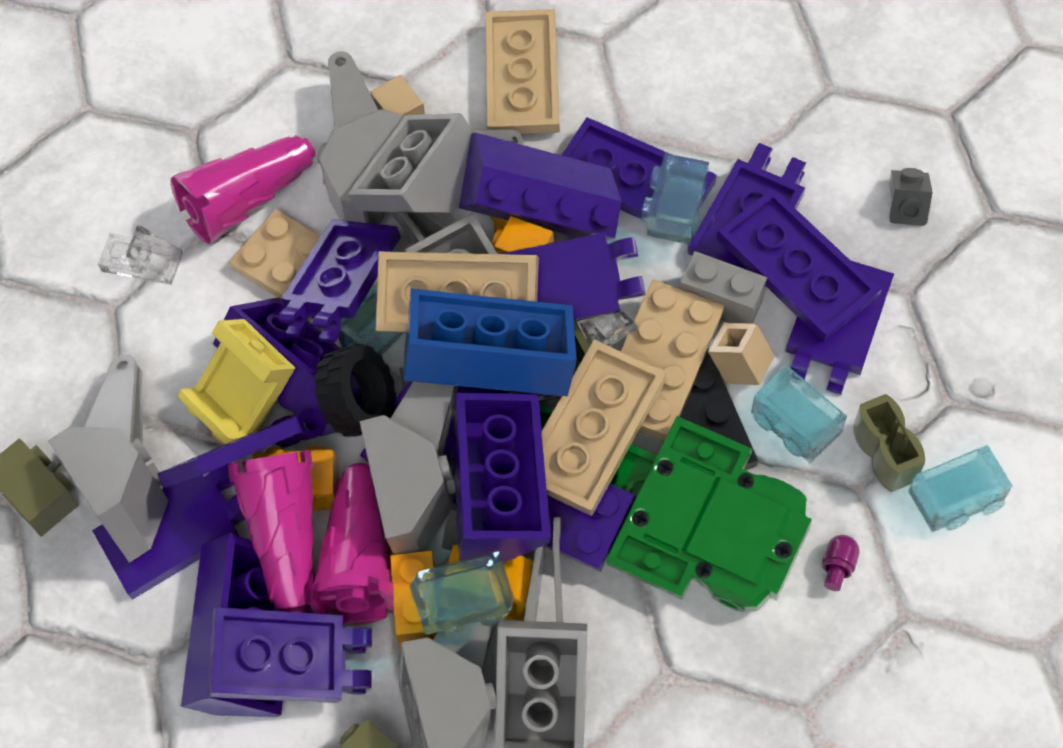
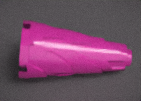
[170,135,315,244]
[227,450,314,613]
[310,463,394,625]

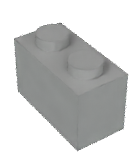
[680,251,767,324]

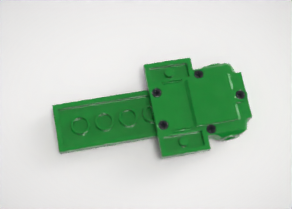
[539,403,812,612]

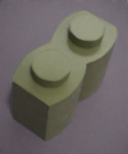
[853,394,925,492]

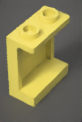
[177,319,295,444]

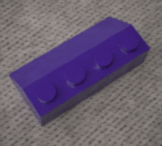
[459,132,622,240]
[213,297,362,437]
[452,393,551,564]
[181,533,283,717]

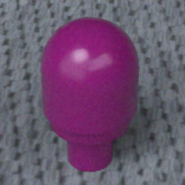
[822,535,860,591]

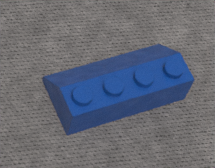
[403,289,577,396]

